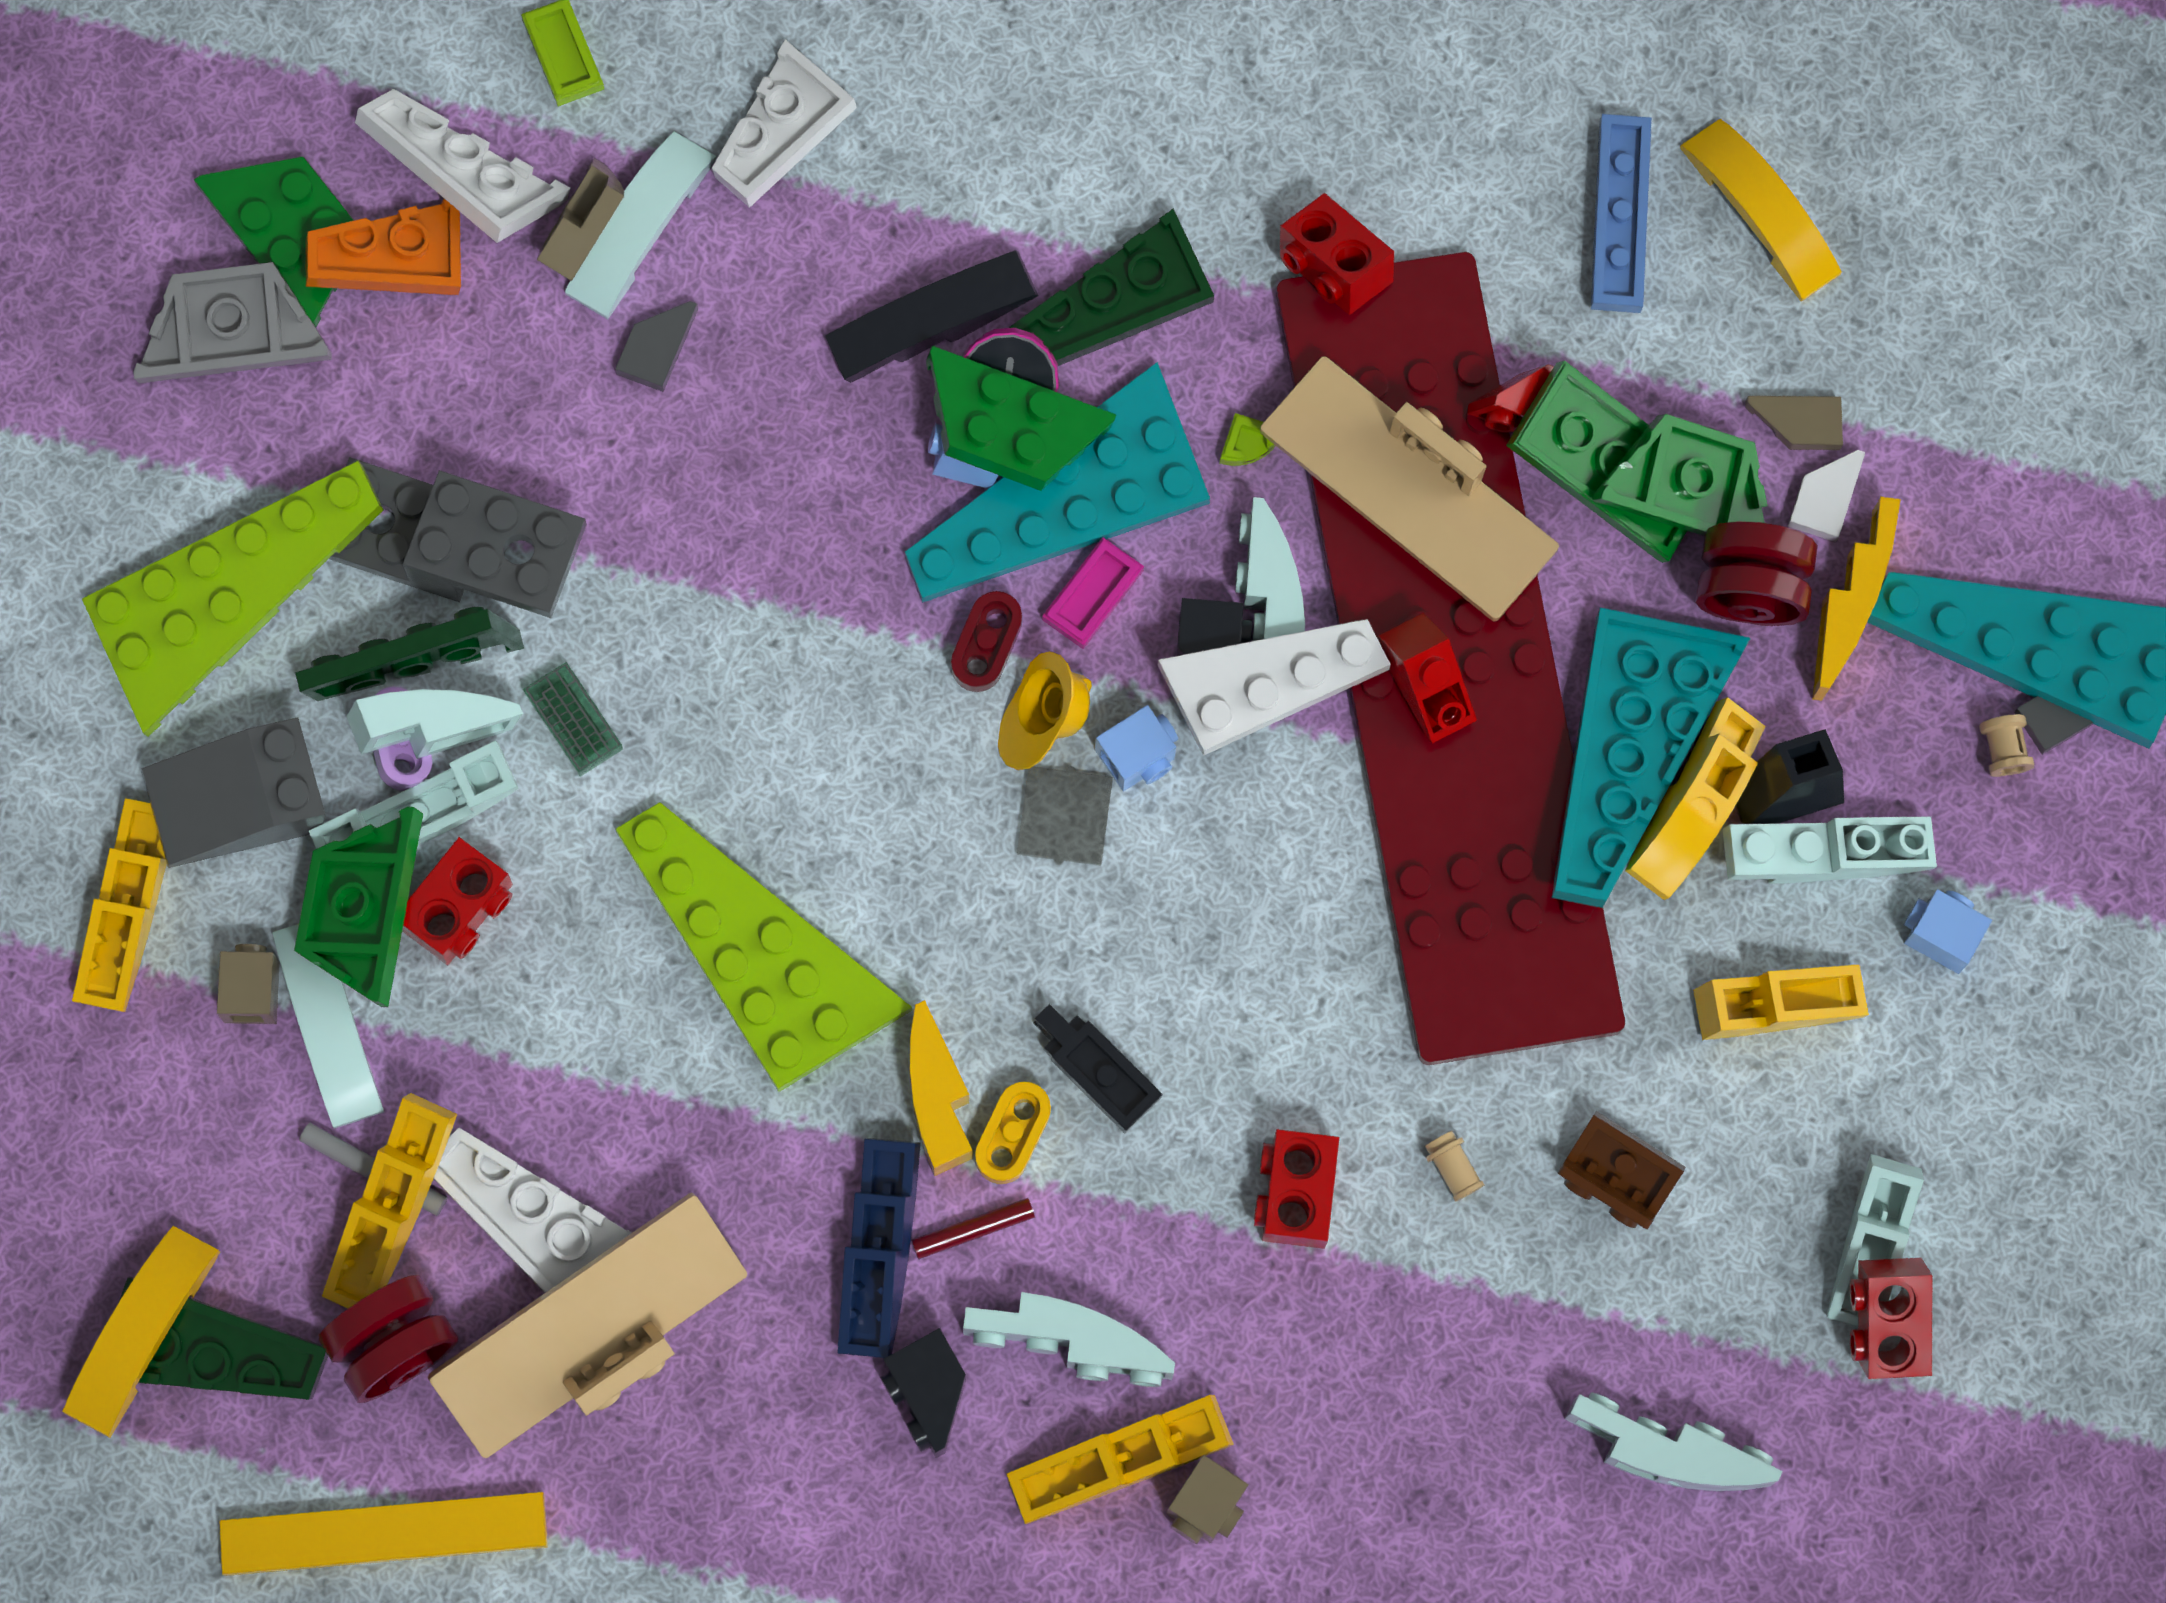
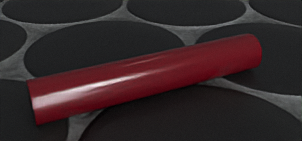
[911,1198,1035,1260]

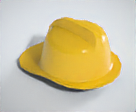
[998,651,1092,770]

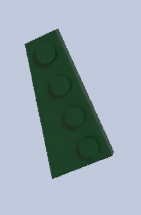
[1009,208,1214,366]
[118,1277,328,1400]

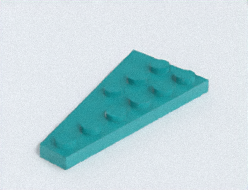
[905,362,1210,603]
[1867,572,2166,749]
[1551,607,1750,908]

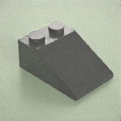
[142,717,325,868]

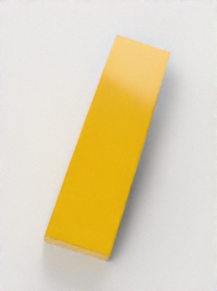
[1812,497,1901,701]
[72,798,167,1012]
[322,1093,457,1308]
[1007,1395,1234,1524]

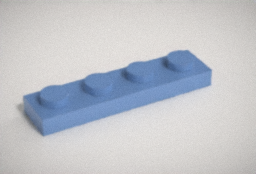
[1590,114,1652,313]

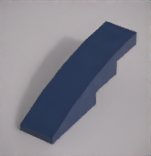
[837,1138,921,1358]

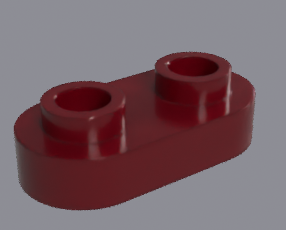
[951,591,1022,692]

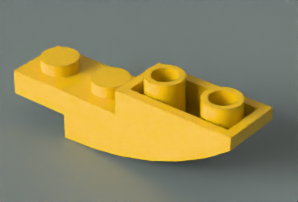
[1625,697,1766,900]

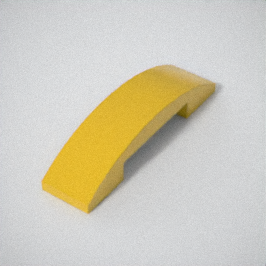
[1680,118,1842,302]
[62,1226,220,1438]

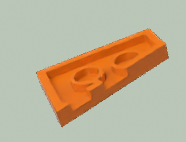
[306,199,461,295]

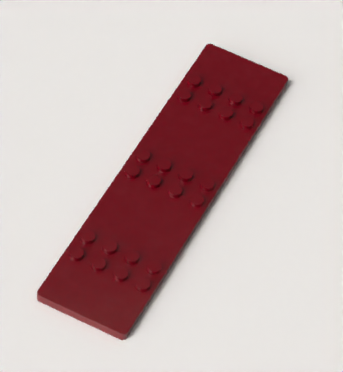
[1276,252,1625,1065]

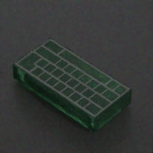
[523,662,623,777]

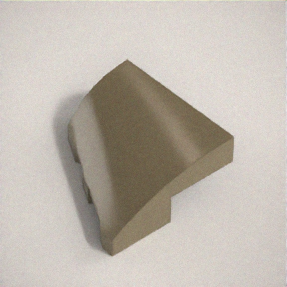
[537,158,624,281]

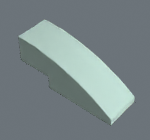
[346,689,523,759]
[1827,1154,1924,1327]

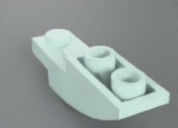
[1235,497,1305,642]
[1722,817,1937,884]
[963,1292,1175,1387]
[1565,1392,1783,1491]

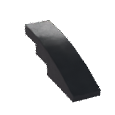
[825,250,1039,383]

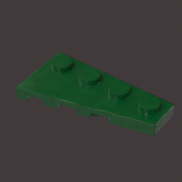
[295,607,524,701]

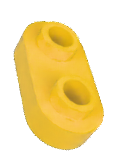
[975,1082,1051,1184]

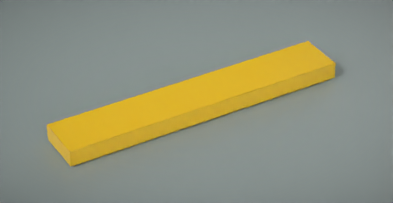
[220,1492,548,1576]

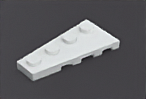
[355,89,570,243]
[1158,619,1391,756]
[434,1128,632,1293]

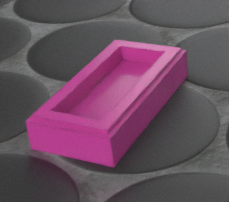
[1042,537,1144,649]

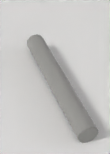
[299,1123,448,1216]

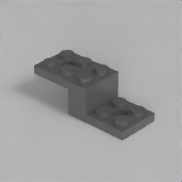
[329,457,587,618]

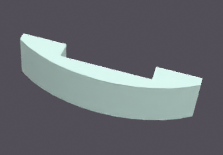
[565,131,717,319]
[309,740,518,849]
[272,924,384,1129]

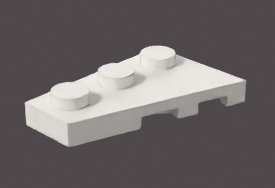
[712,39,857,208]

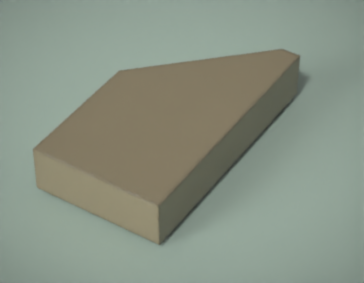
[1745,396,1843,450]

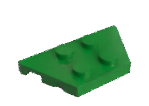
[194,157,354,327]
[926,346,1116,491]
[1592,414,1768,536]
[294,807,423,1007]

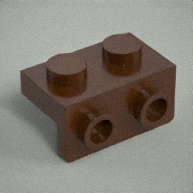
[1558,1111,1686,1229]

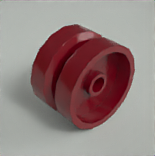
[1695,521,1818,626]
[318,1275,459,1403]

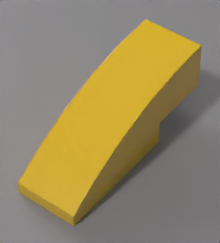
[1693,964,1869,1040]
[910,1000,973,1177]

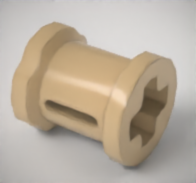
[1979,714,2034,777]

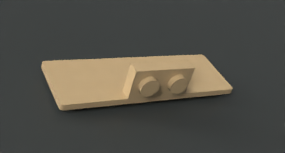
[1260,357,1559,621]
[428,1193,747,1458]

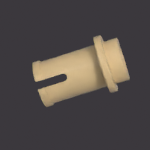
[1425,1131,1485,1202]

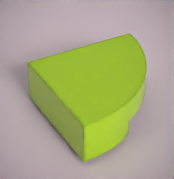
[1219,413,1275,466]

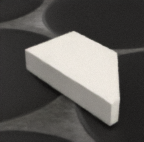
[1787,450,1865,542]

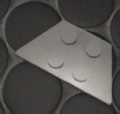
[134,262,332,383]

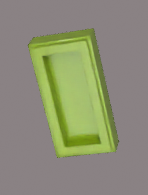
[521,0,604,107]

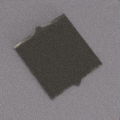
[1017,766,1113,866]

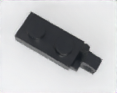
[1033,1004,1163,1134]

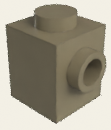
[1166,1455,1249,1544]

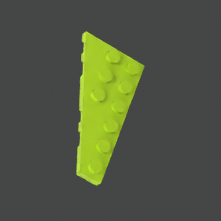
[82,461,384,737]
[615,802,912,1092]

